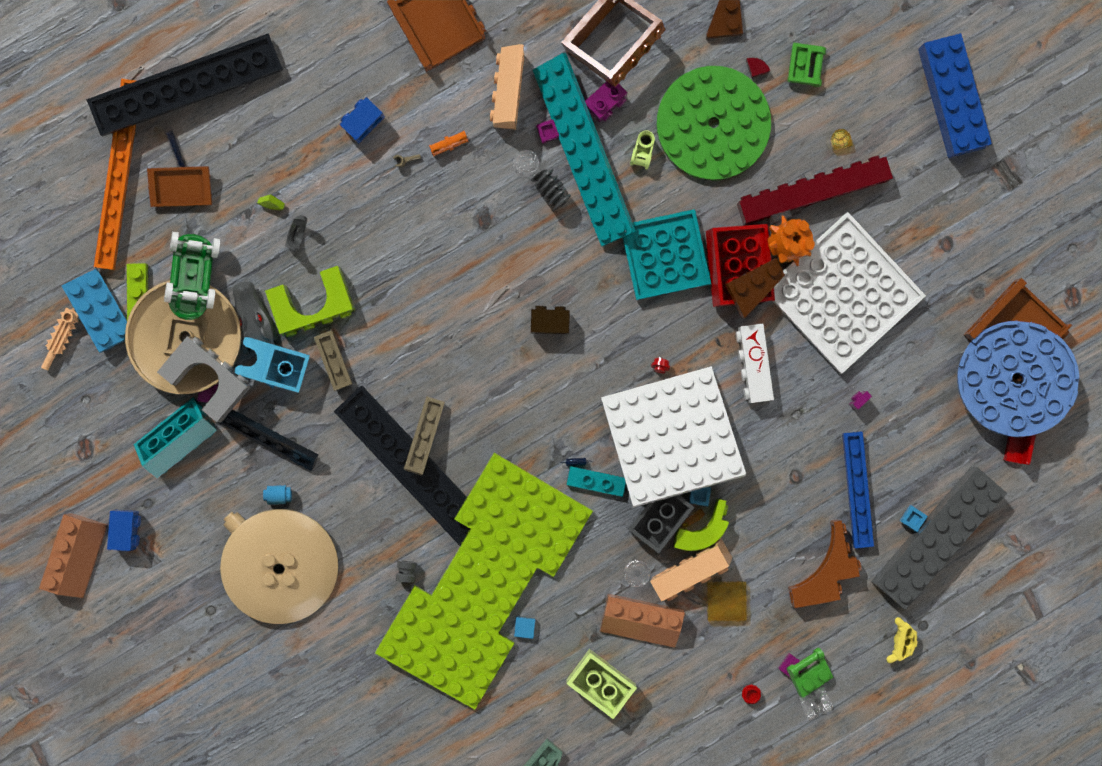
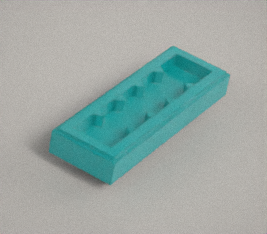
[566,466,626,497]

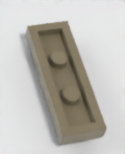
[314,330,353,391]

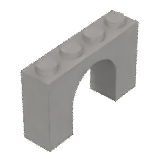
[157,336,251,422]

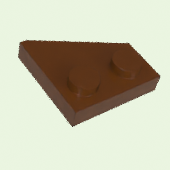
[706,0,743,39]

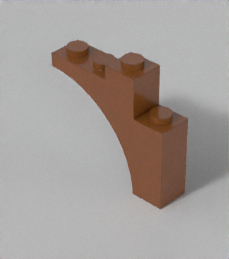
[788,519,862,608]

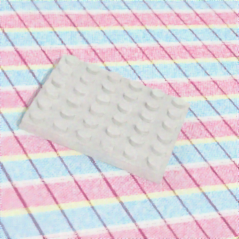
[773,212,926,374]
[601,366,746,508]

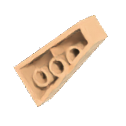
[650,538,732,601]

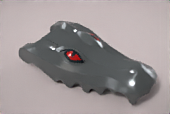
[233,282,276,355]

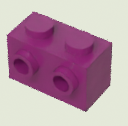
[585,81,628,123]

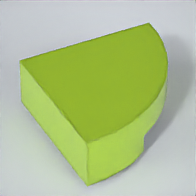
[257,194,285,210]

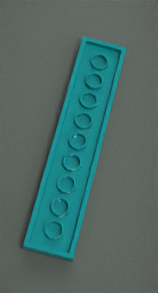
[533,53,636,247]

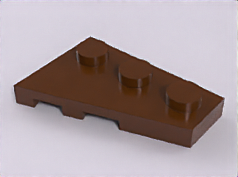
[725,258,785,319]

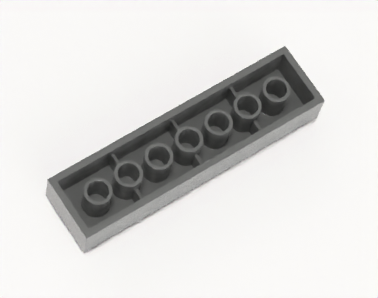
[871,467,1007,610]

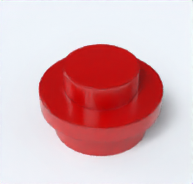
[651,358,670,373]
[742,684,761,704]

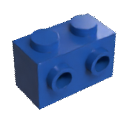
[340,97,385,144]
[107,509,141,551]

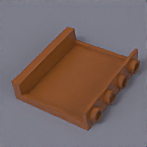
[387,0,486,72]
[964,278,1072,382]

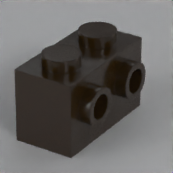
[531,306,570,334]

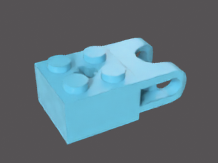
[234,337,310,393]

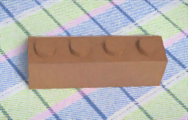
[39,513,108,598]
[600,594,685,648]

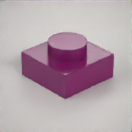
[198,384,219,402]
[849,391,872,410]
[778,653,803,677]

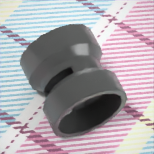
[396,561,417,582]

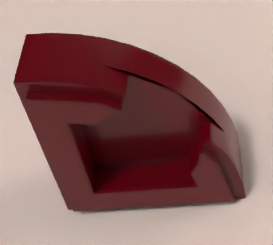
[746,58,770,78]

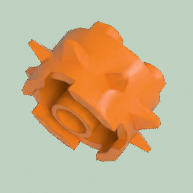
[768,215,815,266]

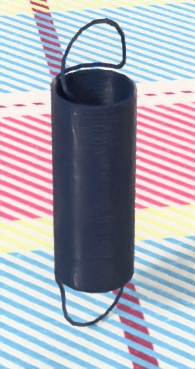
[560,458,592,466]

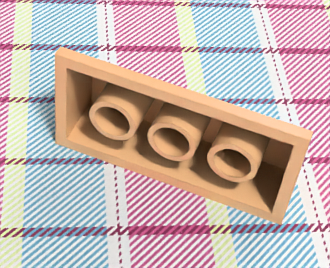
[490,44,525,130]

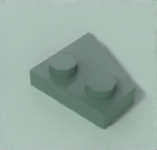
[524,738,563,766]

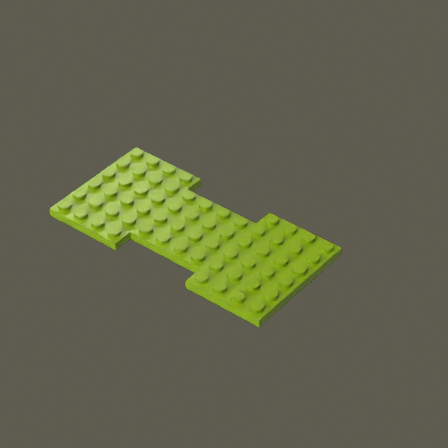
[375,452,593,710]

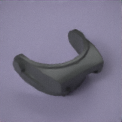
[285,215,307,253]

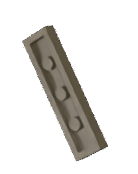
[404,396,445,475]

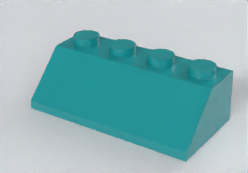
[133,397,217,478]

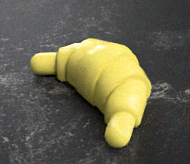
[886,617,918,664]

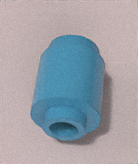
[263,485,292,505]

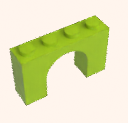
[265,266,355,337]

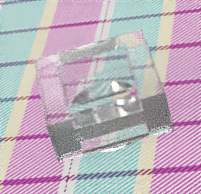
[769,210,792,226]

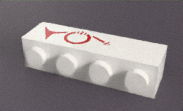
[735,324,774,403]

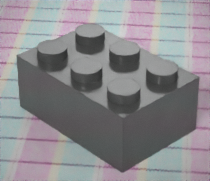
[627,495,694,553]

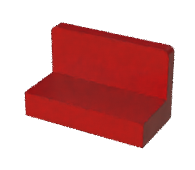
[1003,435,1036,465]

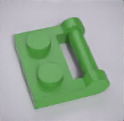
[787,43,826,87]
[787,648,834,698]

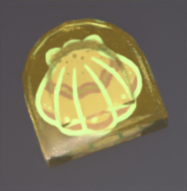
[831,129,853,151]

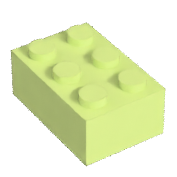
[566,649,637,719]

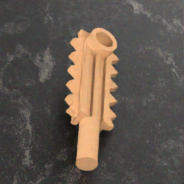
[41,307,80,370]

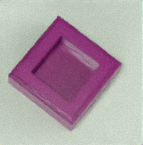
[536,119,559,144]

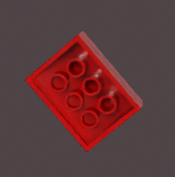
[705,224,775,307]

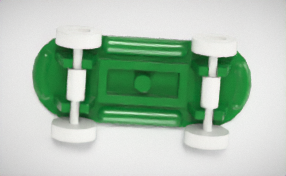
[164,231,220,320]

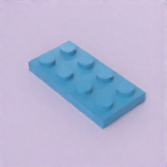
[62,268,127,353]

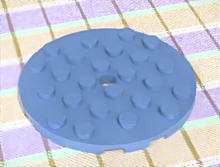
[957,321,1079,437]

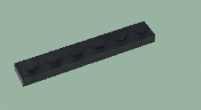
[210,409,319,471]

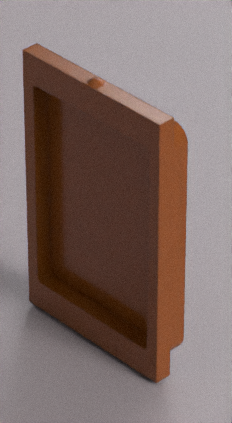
[147,166,212,207]

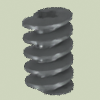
[531,169,571,212]

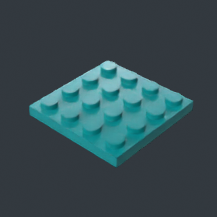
[622,209,711,300]

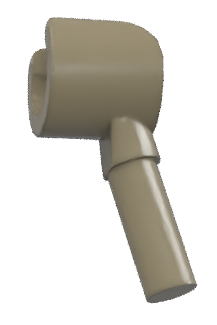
[393,154,421,168]

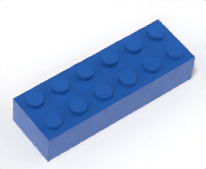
[918,33,992,158]

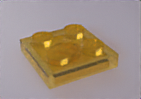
[707,581,747,621]

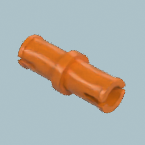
[429,131,469,157]

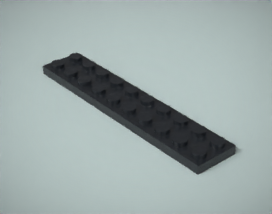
[86,33,283,137]
[334,385,470,546]

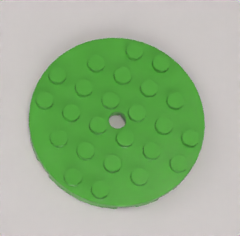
[656,66,771,181]

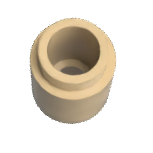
[223,512,245,534]

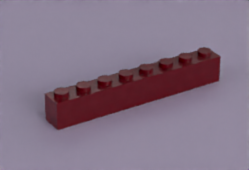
[737,155,893,226]

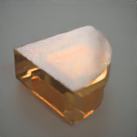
[682,509,705,528]

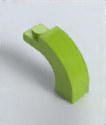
[673,498,729,551]

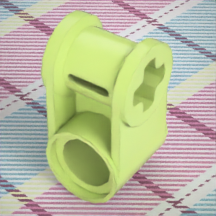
[630,130,655,170]

